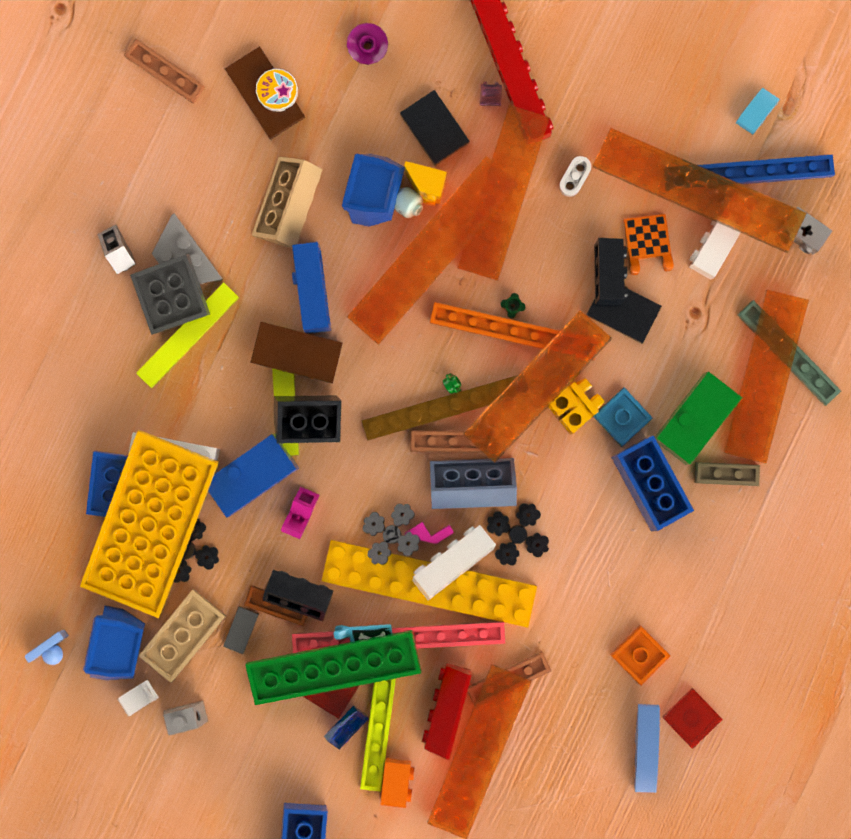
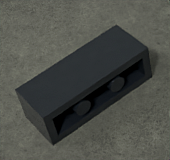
[594,238,628,306]
[263,570,334,621]

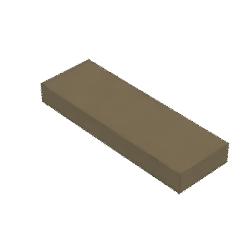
[695,462,760,486]

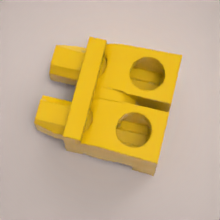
[545,378,605,435]

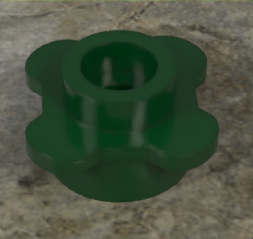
[501,293,526,318]

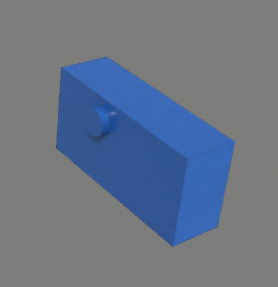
[292,242,331,334]
[208,434,300,518]
[611,435,694,532]
[281,803,328,839]

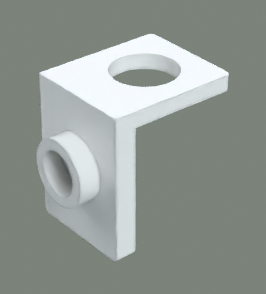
[118,680,159,716]

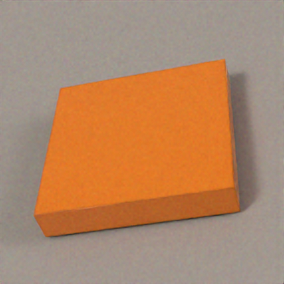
[610,625,671,686]

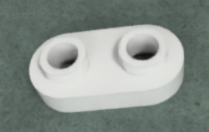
[559,156,591,197]

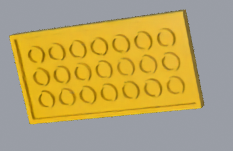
[80,430,219,618]

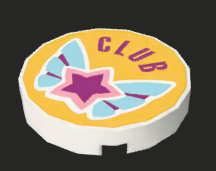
[256,69,298,112]

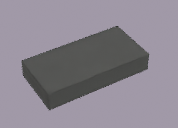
[223,606,259,654]

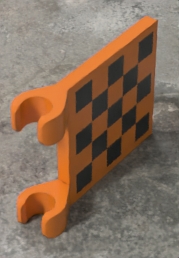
[624,214,674,275]

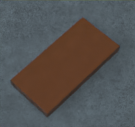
[225,46,305,140]
[250,322,343,384]

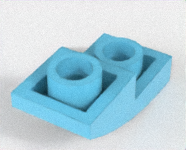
[736,88,780,135]

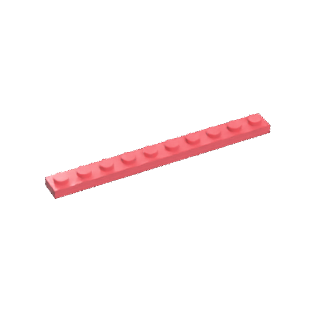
[292,622,505,653]

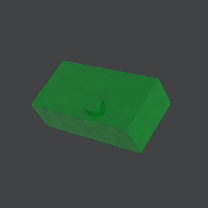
[655,371,742,465]

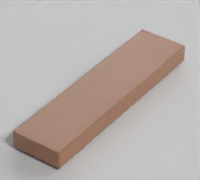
[124,39,205,104]
[410,431,495,453]
[468,651,551,708]

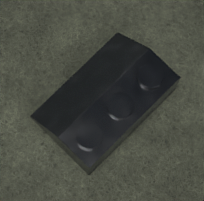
[274,395,342,443]

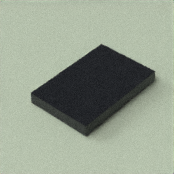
[400,90,470,166]
[586,289,662,344]

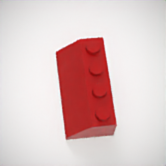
[421,663,472,760]

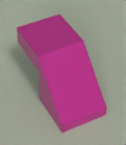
[281,487,320,539]
[404,522,454,544]

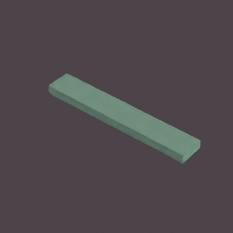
[737,300,841,406]

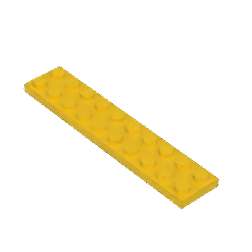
[322,540,537,628]

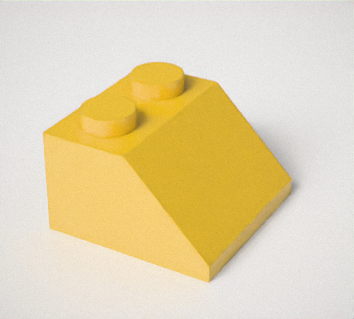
[404,161,447,206]

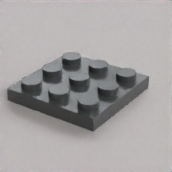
[130,254,210,335]

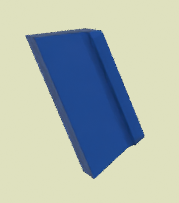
[342,154,405,227]
[83,606,145,681]

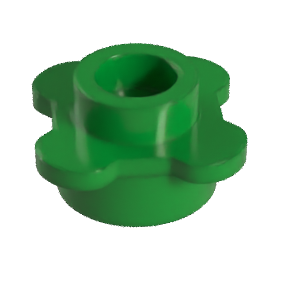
[443,373,461,394]

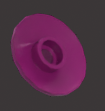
[347,23,388,65]

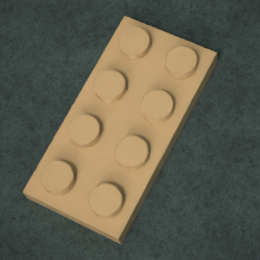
[139,589,226,683]

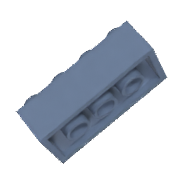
[430,458,517,509]

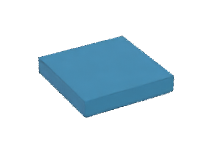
[593,387,653,447]

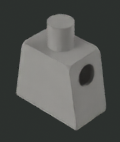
[163,701,208,735]

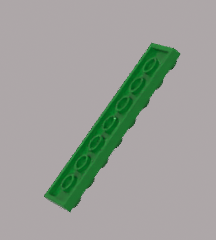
[245,630,422,705]

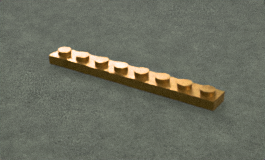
[362,373,529,441]

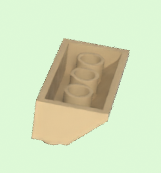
[252,157,323,248]

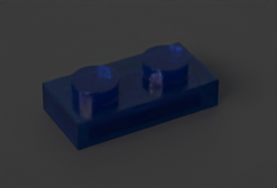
[324,705,369,749]

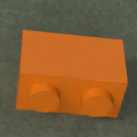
[380,758,415,808]

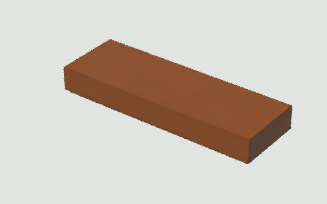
[244,585,307,626]

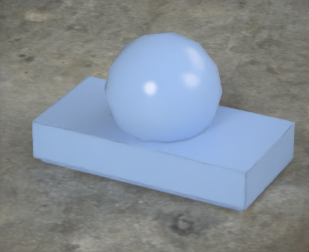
[25,630,69,665]

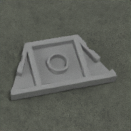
[152,214,223,284]

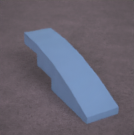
[634,704,660,793]

